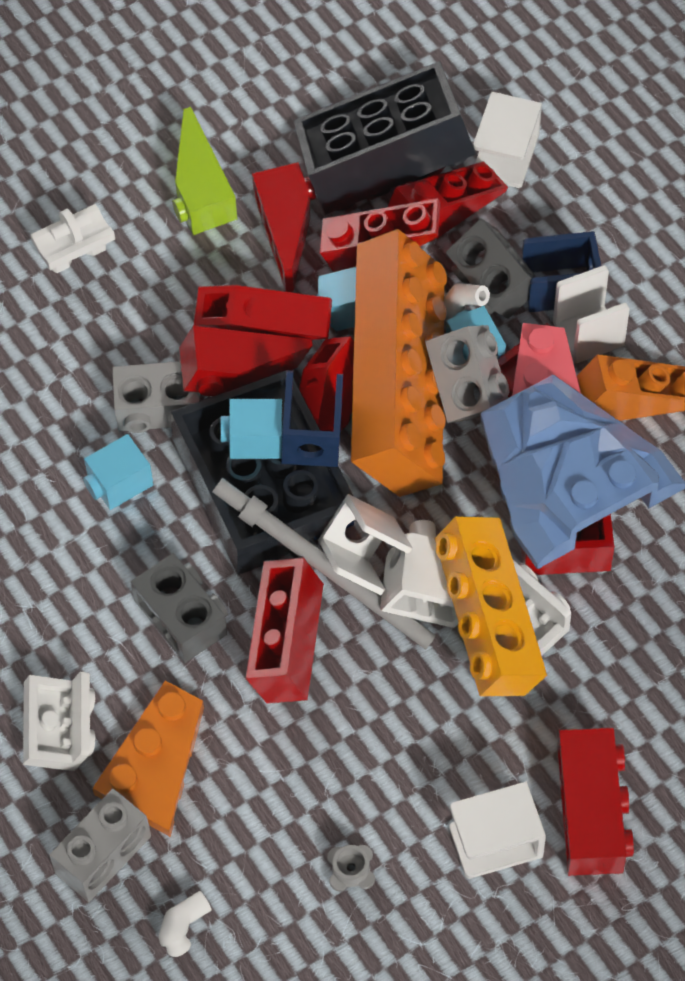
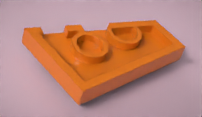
[92,680,204,837]

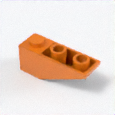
[577,354,685,421]

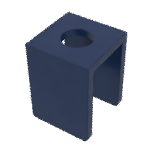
[522,231,601,312]
[282,371,343,467]

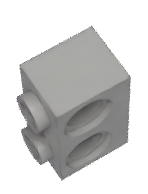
[425,325,509,423]
[113,361,201,433]
[49,788,151,903]

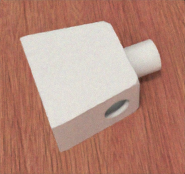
[380,520,458,628]

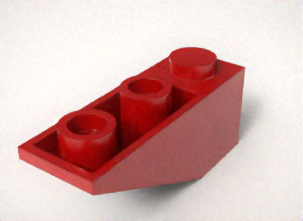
[388,161,508,242]
[320,199,440,272]
[193,285,332,340]
[299,336,354,432]

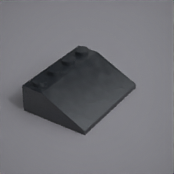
[293,61,476,215]
[171,370,354,575]

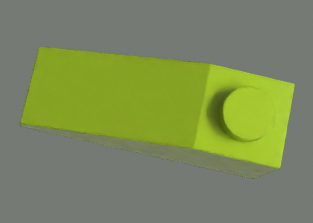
[172,107,238,235]

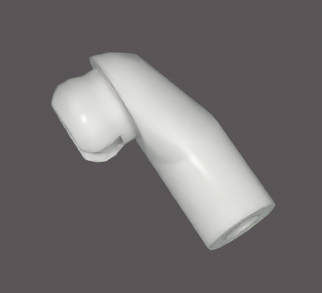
[444,283,490,320]
[158,891,212,957]

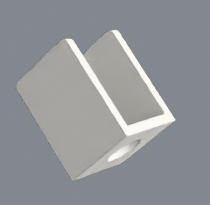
[473,92,542,188]
[553,265,630,364]
[318,494,413,595]
[449,781,546,879]

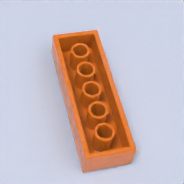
[351,229,447,497]

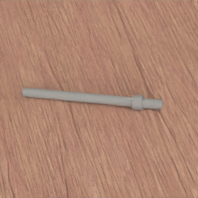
[212,478,436,650]

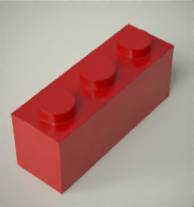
[246,558,324,704]
[557,728,634,876]

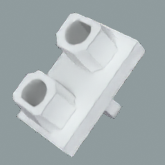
[30,204,115,273]

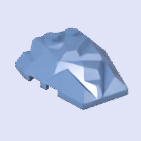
[480,375,685,569]

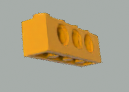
[434,516,547,696]

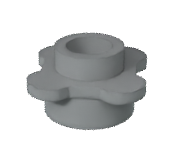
[327,845,375,892]

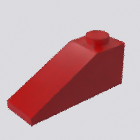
[252,162,316,292]
[179,326,312,396]

